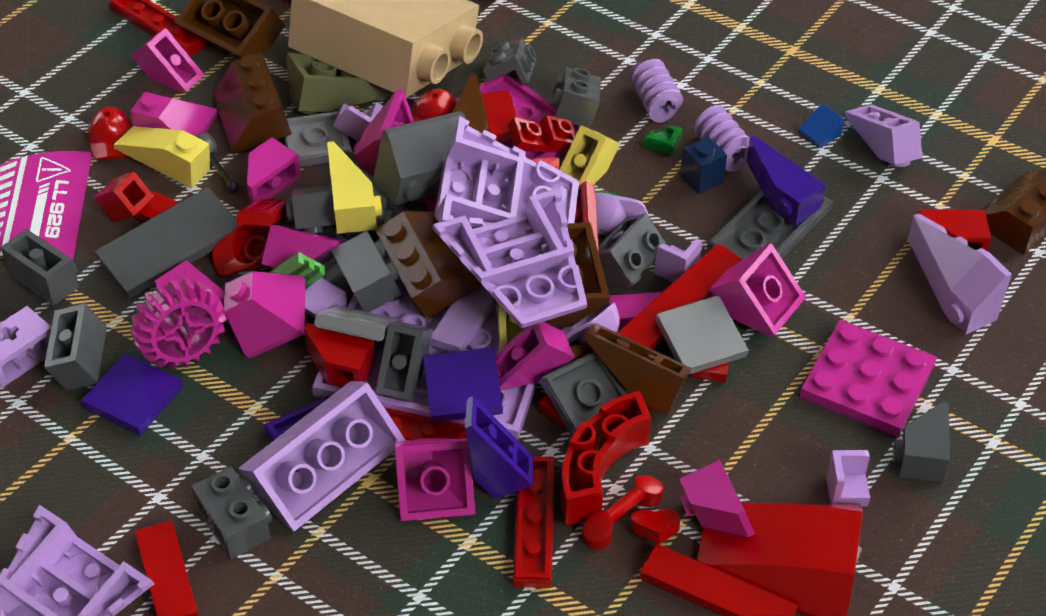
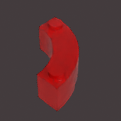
[561,390,651,526]

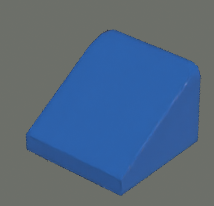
[798,104,844,148]

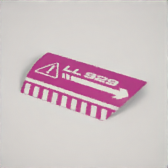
[0,151,92,261]

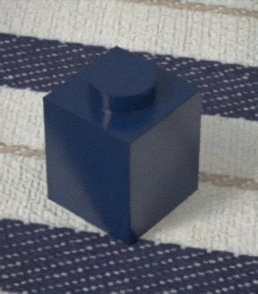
[680,137,727,194]

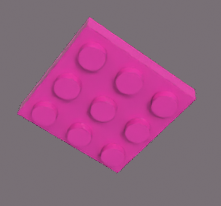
[799,320,937,437]

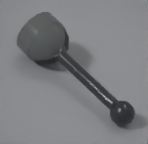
[195,133,239,193]

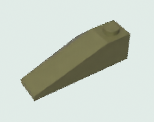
[286,53,394,115]

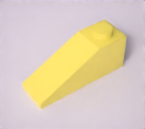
[114,126,210,188]
[327,141,382,234]

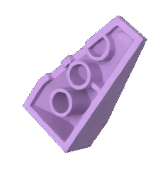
[908,213,1012,335]

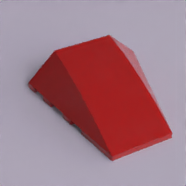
[697,503,863,616]

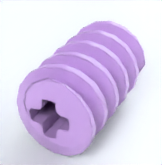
[628,59,683,123]
[694,105,750,172]

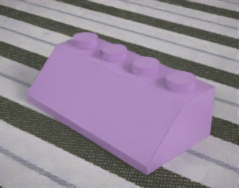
[238,381,405,532]

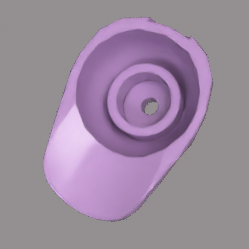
[595,193,648,237]
[561,302,620,345]

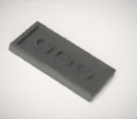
[95,187,238,299]
[707,190,833,259]

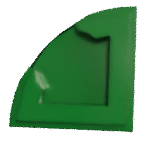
[643,126,683,155]

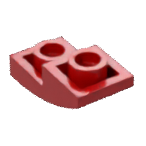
[507,115,576,152]

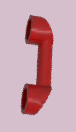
[582,475,664,550]

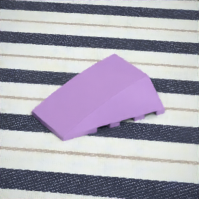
[434,116,579,227]
[432,188,587,328]
[0,505,154,616]

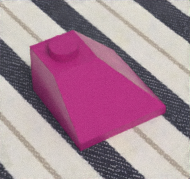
[354,89,414,176]
[130,92,218,136]
[261,225,346,271]
[710,243,806,337]
[224,271,305,359]
[394,438,475,521]

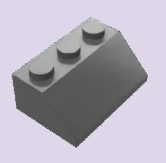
[372,111,466,206]

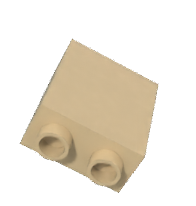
[288,0,483,98]

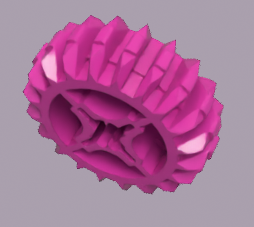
[130,277,227,370]

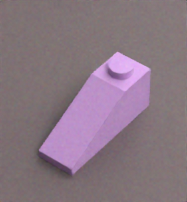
[845,104,922,167]

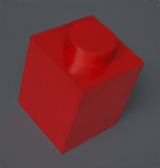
[93,171,154,223]

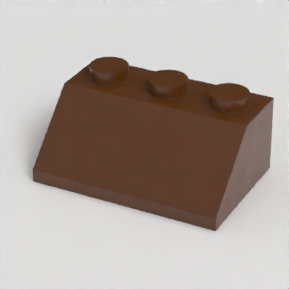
[174,0,286,58]
[213,52,292,155]
[981,167,1046,255]
[375,211,482,319]
[544,222,610,328]

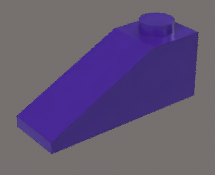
[746,136,826,226]
[465,396,533,499]

